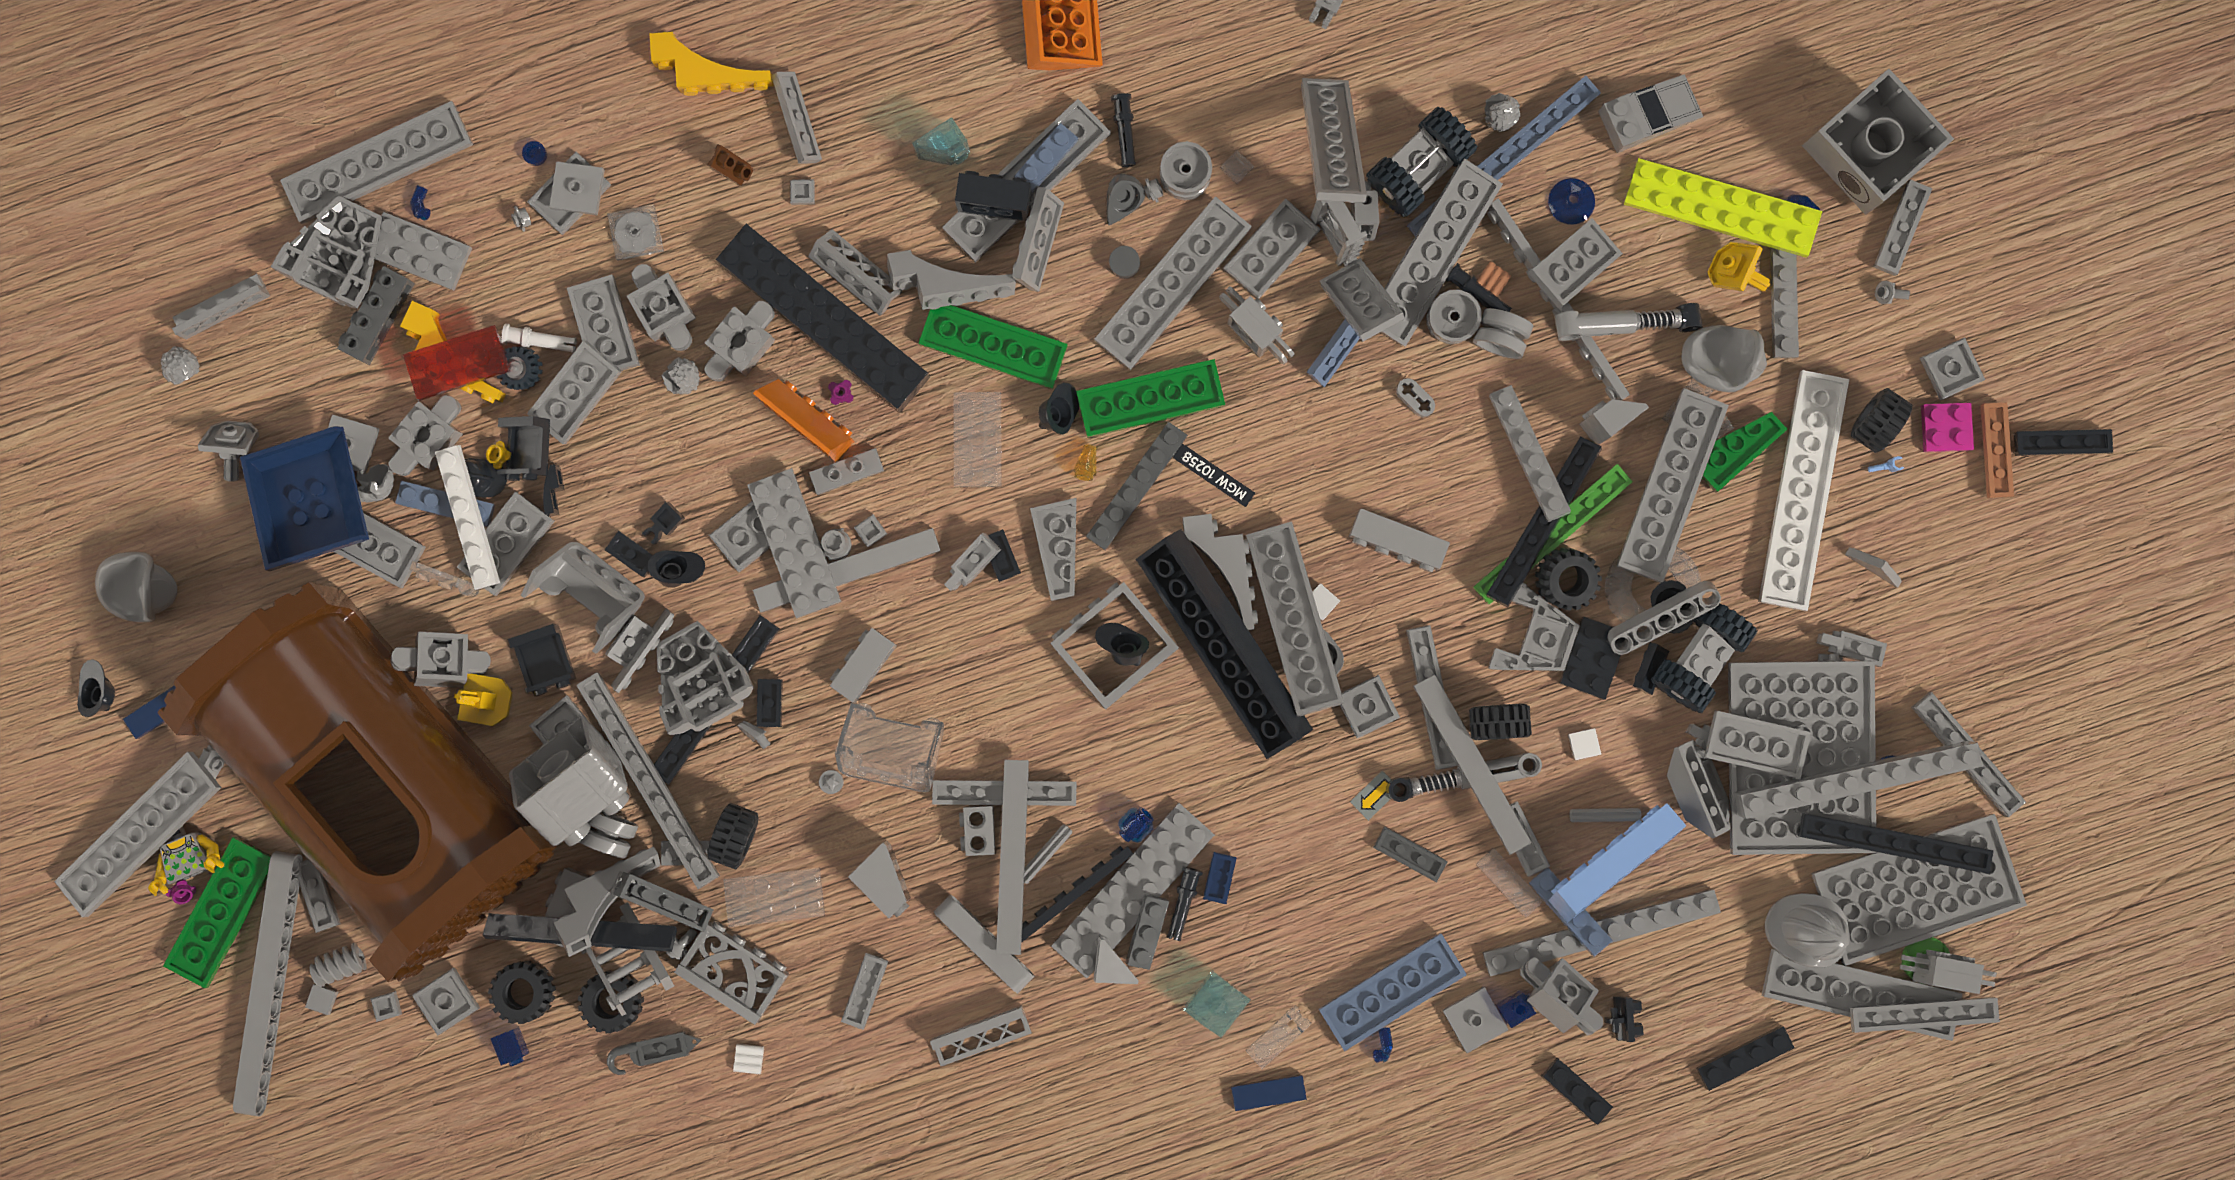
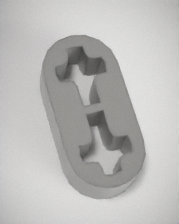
[1396,378,1435,418]

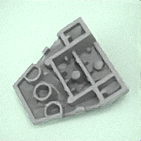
[271,196,382,309]
[657,621,754,735]

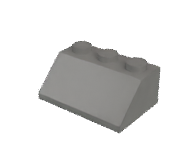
[1579,399,1649,445]

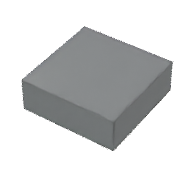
[790,179,815,205]
[854,514,887,547]
[305,984,338,1015]
[371,991,402,1022]

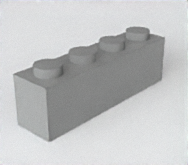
[1348,509,1450,573]

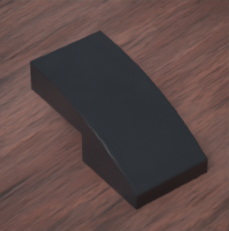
[543,464,565,517]

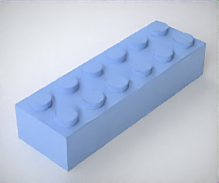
[1548,803,1686,923]

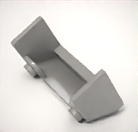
[521,542,645,654]

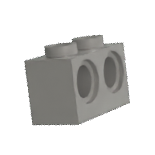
[959,806,996,856]

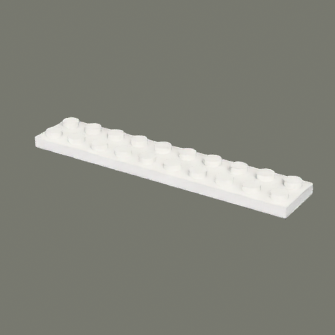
[1758,370,1849,611]

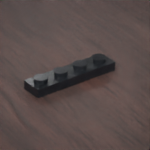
[2014,429,2113,456]
[1696,1025,1795,1091]

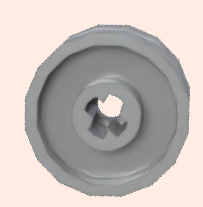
[1160,141,1212,201]
[1426,290,1481,344]
[1473,308,1533,359]
[579,811,639,858]

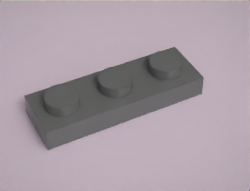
[1125,894,1169,970]

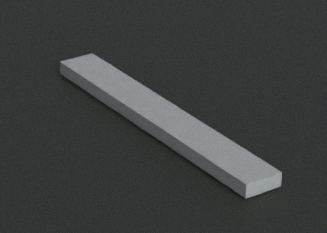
[753,528,941,613]
[1413,675,1532,855]
[996,760,1029,955]

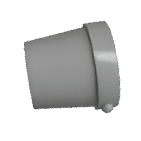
[820,528,852,561]

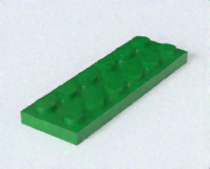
[918,305,1068,390]
[1076,359,1225,438]
[163,837,271,988]

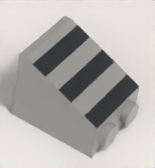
[848,841,911,918]

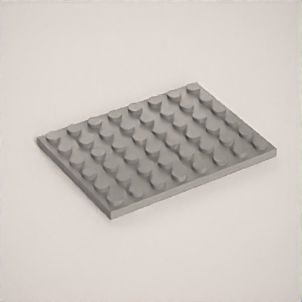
[1728,661,1876,855]

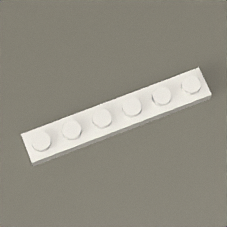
[435,445,500,590]

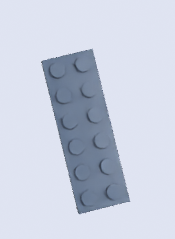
[1319,933,1467,1051]

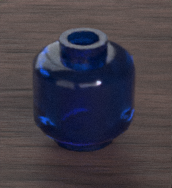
[1118,807,1154,843]

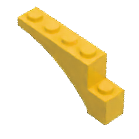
[649,32,774,96]
[400,301,506,403]

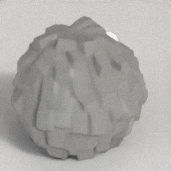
[1485,93,1520,132]
[160,346,200,385]
[662,357,700,395]

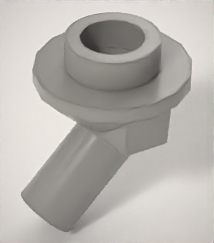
[1875,281,1910,304]
[666,929,697,960]

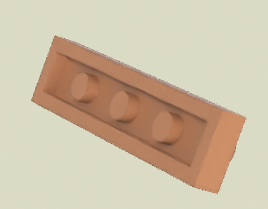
[1980,402,2014,499]

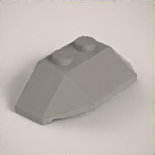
[1667,740,1731,838]

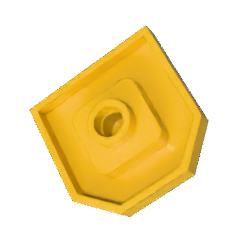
[1707,242,1770,291]
[454,674,513,726]

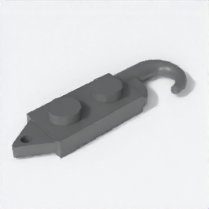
[607,1031,702,1075]

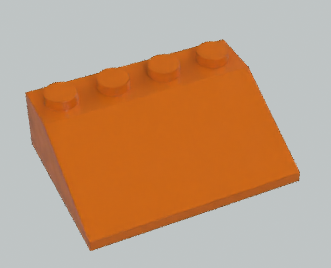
[1022,0,1103,71]
[753,379,854,462]

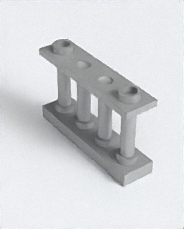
[581,902,674,1016]

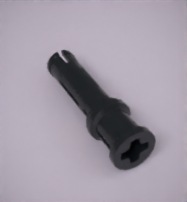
[1111,93,1136,167]
[1445,263,1512,312]
[1166,866,1203,941]

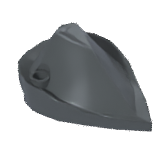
[1106,174,1145,226]

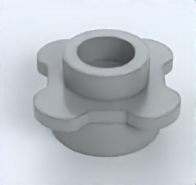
[1144,178,1163,203]
[511,206,531,232]

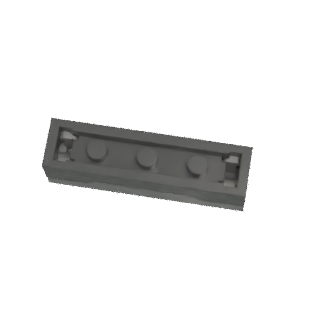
[610,871,714,932]

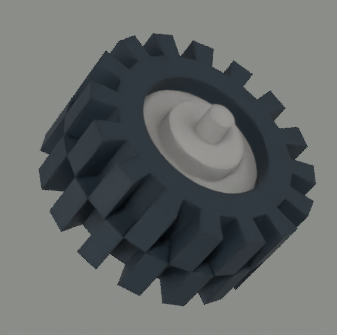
[495,347,543,390]

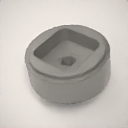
[819,770,844,794]

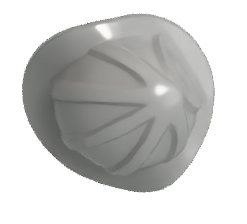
[1681,325,1767,392]
[95,552,177,622]
[1765,893,1850,968]

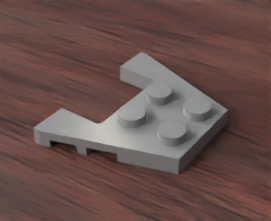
[1488,583,1579,671]

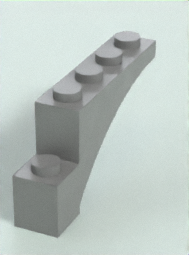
[887,250,1016,310]
[1182,514,1258,631]
[554,847,660,957]

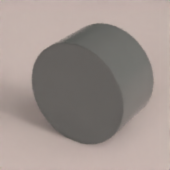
[1109,246,1140,279]

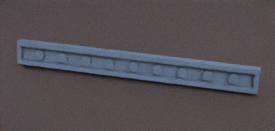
[1407,76,1601,236]

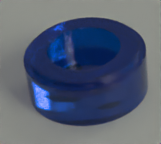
[522,141,547,166]

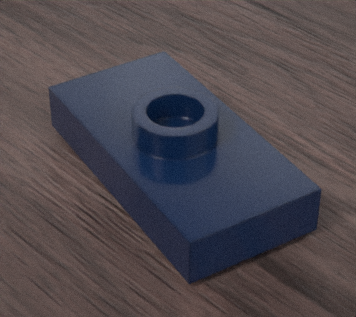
[1203,852,1237,904]

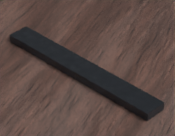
[1486,436,1602,608]
[654,615,780,785]
[1798,813,1994,874]
[483,913,677,952]

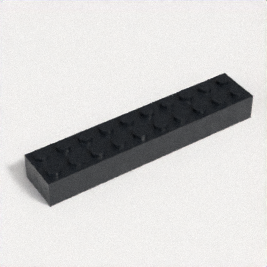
[716,223,930,413]
[1136,529,1313,759]

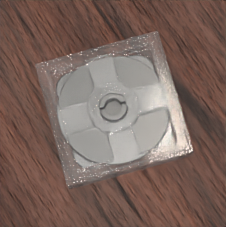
[607,204,664,261]

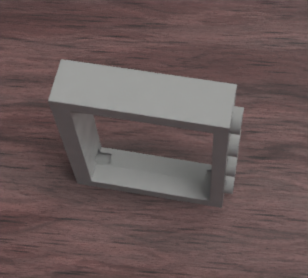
[1050,582,1179,710]

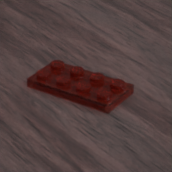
[403,325,511,401]

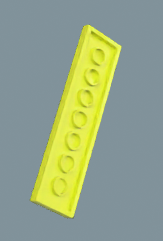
[1623,158,1822,258]

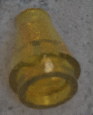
[1073,444,1097,481]

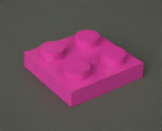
[1921,403,1974,452]

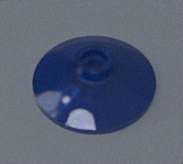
[1548,178,1595,225]

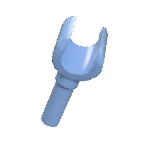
[1868,456,1904,472]

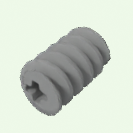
[309,943,367,987]

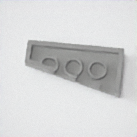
[1030,498,1077,601]

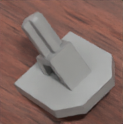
[198,421,259,481]

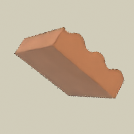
[1477,261,1511,297]

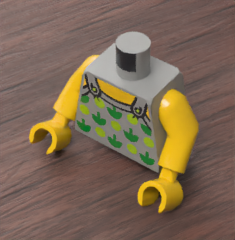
[148,826,224,896]

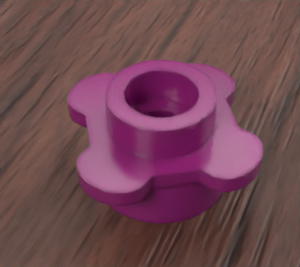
[828,380,854,405]
[166,879,197,904]

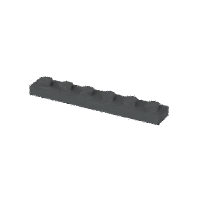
[1086,422,1188,551]

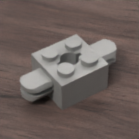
[627,264,696,351]
[1219,286,1295,365]
[704,301,775,382]
[388,395,463,476]
[390,632,491,688]
[1900,949,1997,994]
[1520,958,1603,1035]

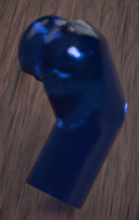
[410,185,431,221]
[1786,194,1820,210]
[1373,1027,1393,1063]

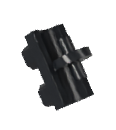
[1604,996,1644,1042]

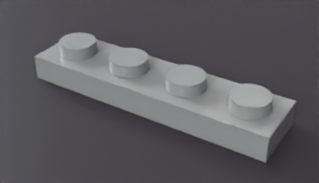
[771,72,822,164]
[1873,180,1933,276]

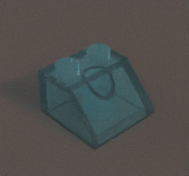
[912,117,970,165]
[1183,970,1251,1038]

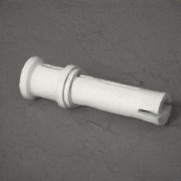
[501,323,577,353]

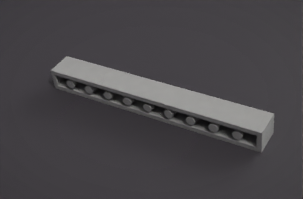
[1733,741,1983,819]

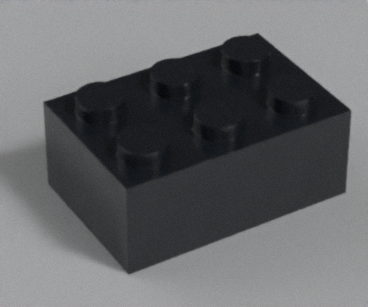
[955,171,1032,222]

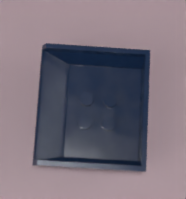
[240,426,369,572]

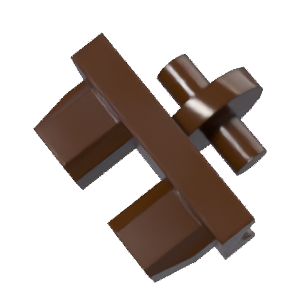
[707,144,753,186]

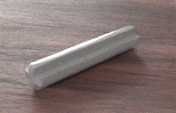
[1569,808,1641,822]
[1024,824,1072,884]

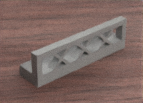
[808,229,903,316]
[172,274,270,340]
[930,1005,1032,1066]

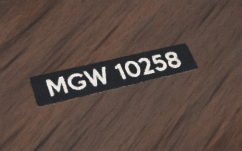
[1173,444,1255,507]

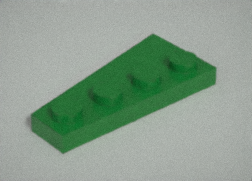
[1702,412,1787,493]

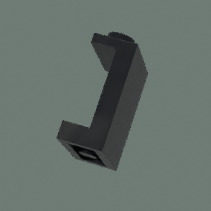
[496,416,550,481]
[508,624,576,697]

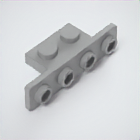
[605,608,674,693]

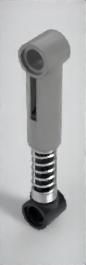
[1555,303,1703,341]
[1386,753,1542,802]

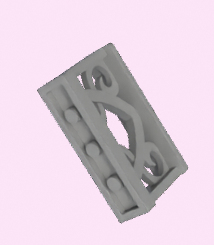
[1310,200,1368,266]
[674,921,790,1025]

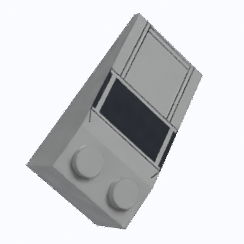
[1598,74,1704,153]

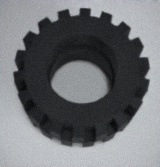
[1851,388,1913,453]
[1535,548,1602,610]
[1469,704,1532,740]
[707,803,759,870]
[488,961,556,1024]
[578,970,644,1034]

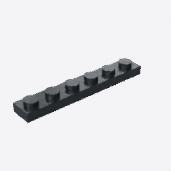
[1022,845,1133,942]

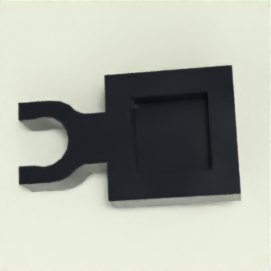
[642,502,685,544]

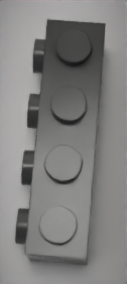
[337,266,415,366]

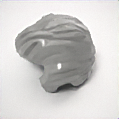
[356,464,394,503]

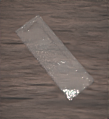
[1476,848,1543,918]

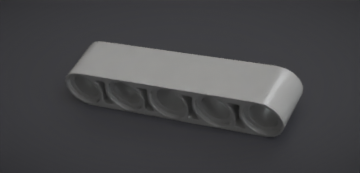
[1607,581,1721,655]
[934,894,1035,994]

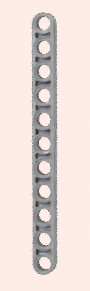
[233,851,303,1117]

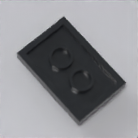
[1559,617,1626,700]

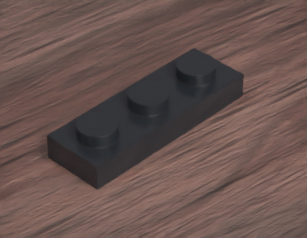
[1541,1058,1613,1125]

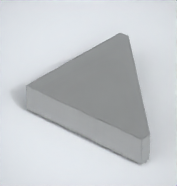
[1845,547,1902,588]
[1093,937,1139,984]

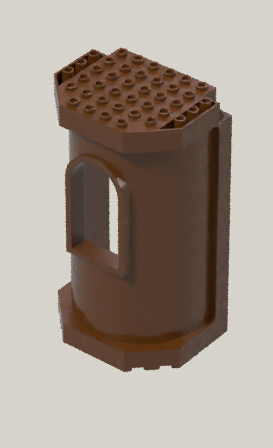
[158,582,557,982]

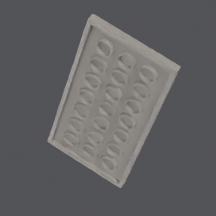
[1811,814,2027,966]

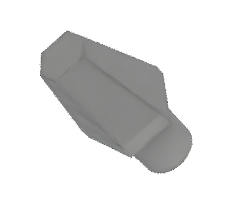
[736,721,771,749]

